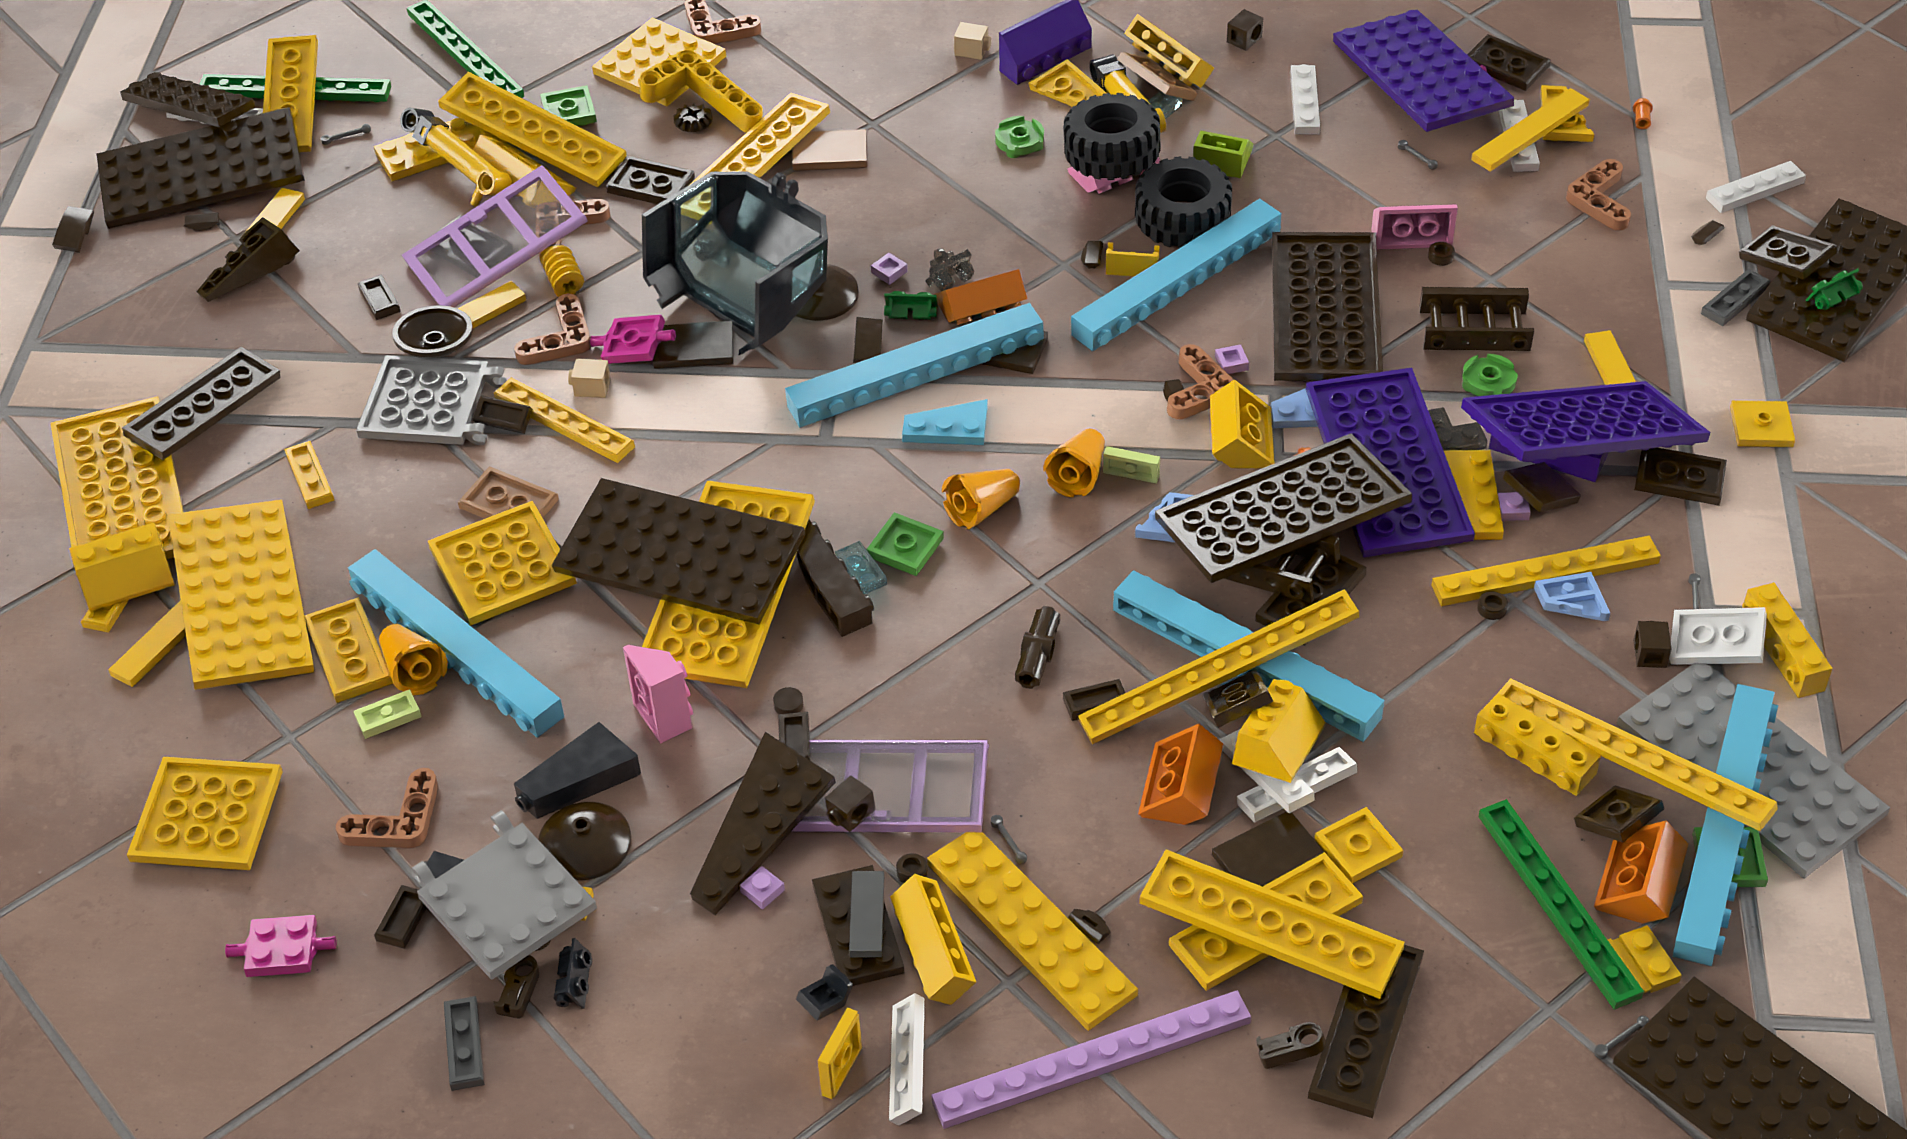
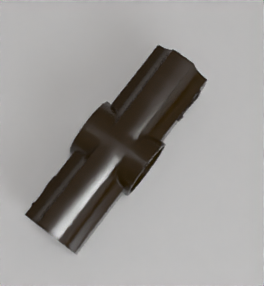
[1015,606,1060,689]

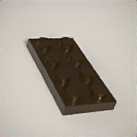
[1255,554,1367,646]
[812,865,905,986]

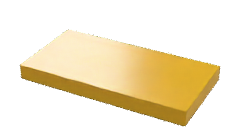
[304,597,393,703]

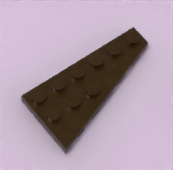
[690,732,836,915]

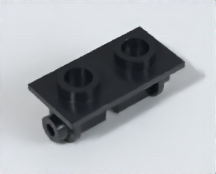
[553,938,592,1009]

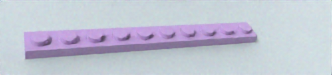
[932,990,1251,1129]

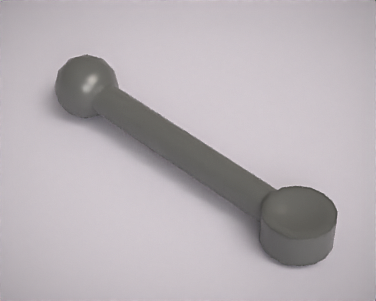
[321,124,371,145]
[1398,140,1438,170]
[1688,573,1701,609]
[991,815,1027,864]
[1594,1015,1650,1059]

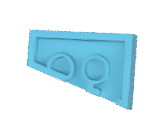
[902,399,988,445]

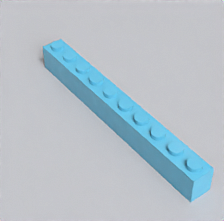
[1071,199,1282,352]
[785,302,1044,428]
[348,549,564,738]
[1113,570,1385,742]
[1672,684,1778,966]

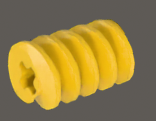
[540,245,584,297]

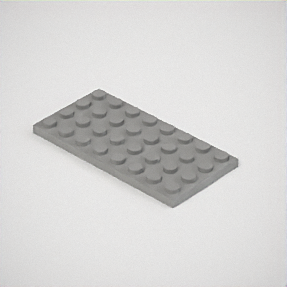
[1617,663,1890,879]

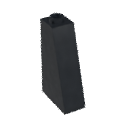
[514,722,641,819]

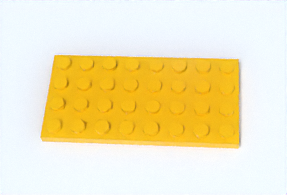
[50,396,184,578]
[642,481,815,688]
[168,500,314,690]

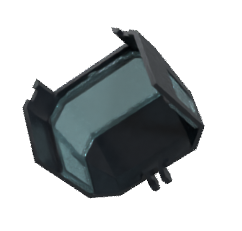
[642,171,828,356]

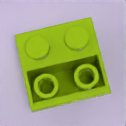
[1193,130,1253,178]

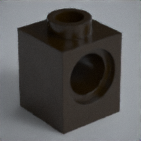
[1226,9,1263,51]
[1633,621,1672,668]
[825,775,876,832]

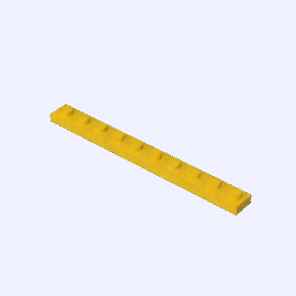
[1078,589,1359,745]
[1498,678,1778,831]

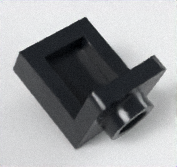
[796,964,853,1021]

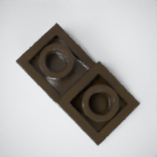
[52,206,94,253]
[853,317,883,363]

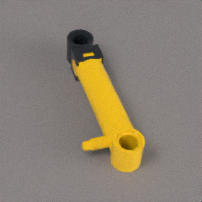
[1089,54,1166,133]
[400,107,512,207]

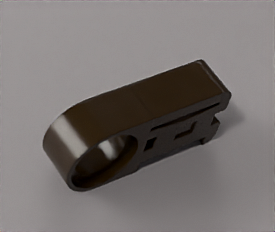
[493,955,539,1019]
[1256,1022,1326,1069]

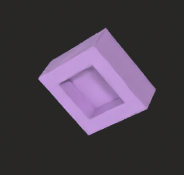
[871,253,908,285]
[1215,345,1249,374]
[1498,492,1530,521]
[740,866,785,910]

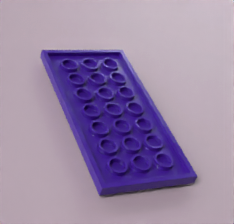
[1333,9,1514,132]
[1306,368,1475,557]
[1461,381,1711,462]

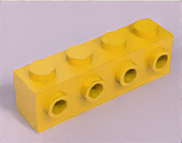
[1124,14,1214,88]
[1742,582,1833,698]
[1474,693,1601,796]
[890,874,977,1005]

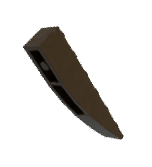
[796,519,874,637]

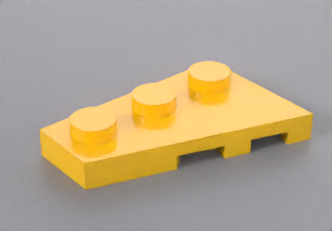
[1029,59,1106,107]
[1540,85,1594,142]

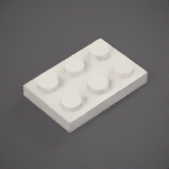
[1669,607,1767,665]

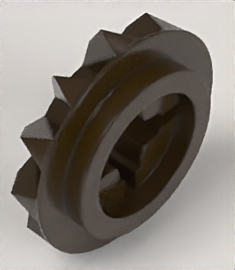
[673,103,713,132]

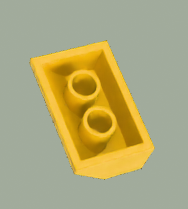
[1210,380,1274,468]
[69,522,175,611]

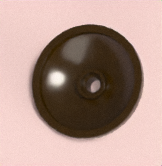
[792,264,859,321]
[392,305,473,358]
[538,802,631,880]

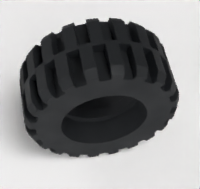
[1063,93,1161,180]
[1135,156,1232,248]

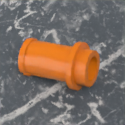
[1633,98,1653,129]

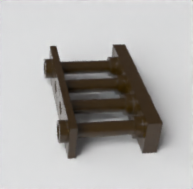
[1419,287,1534,351]
[1224,535,1341,603]

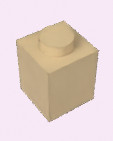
[954,22,991,60]
[568,359,611,398]

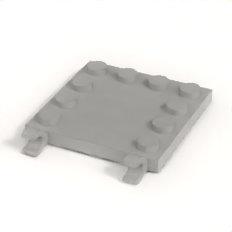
[356,355,507,445]
[412,810,597,980]

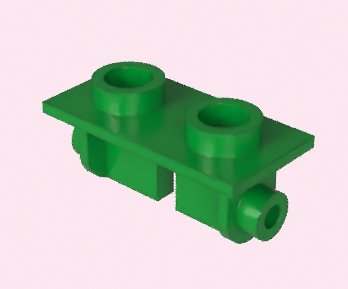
[1805,268,1863,310]
[884,291,938,320]

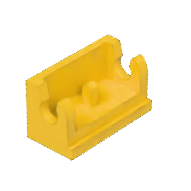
[1106,242,1160,277]

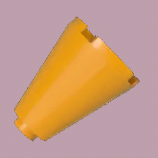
[1043,428,1105,498]
[942,469,1020,529]
[379,624,448,696]

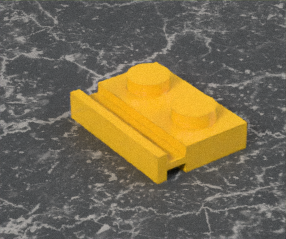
[1607,925,1682,993]

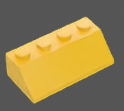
[473,135,576,210]
[1232,679,1326,783]

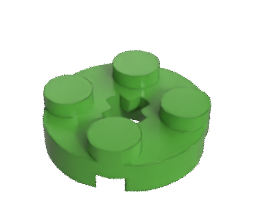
[995,116,1044,158]
[1462,354,1518,396]

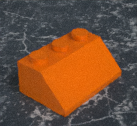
[934,269,1028,325]
[1138,724,1223,825]
[1594,820,1688,924]

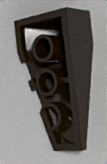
[196,217,300,302]

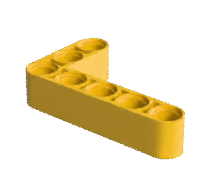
[640,49,763,133]

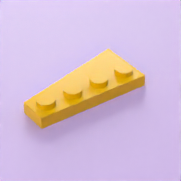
[1444,450,1504,540]

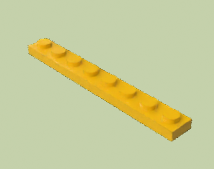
[1431,535,1661,607]

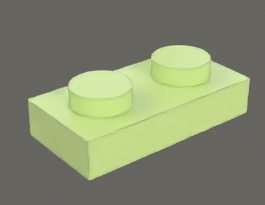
[1103,446,1160,484]
[353,689,422,739]

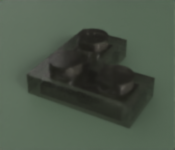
[1428,407,1488,451]

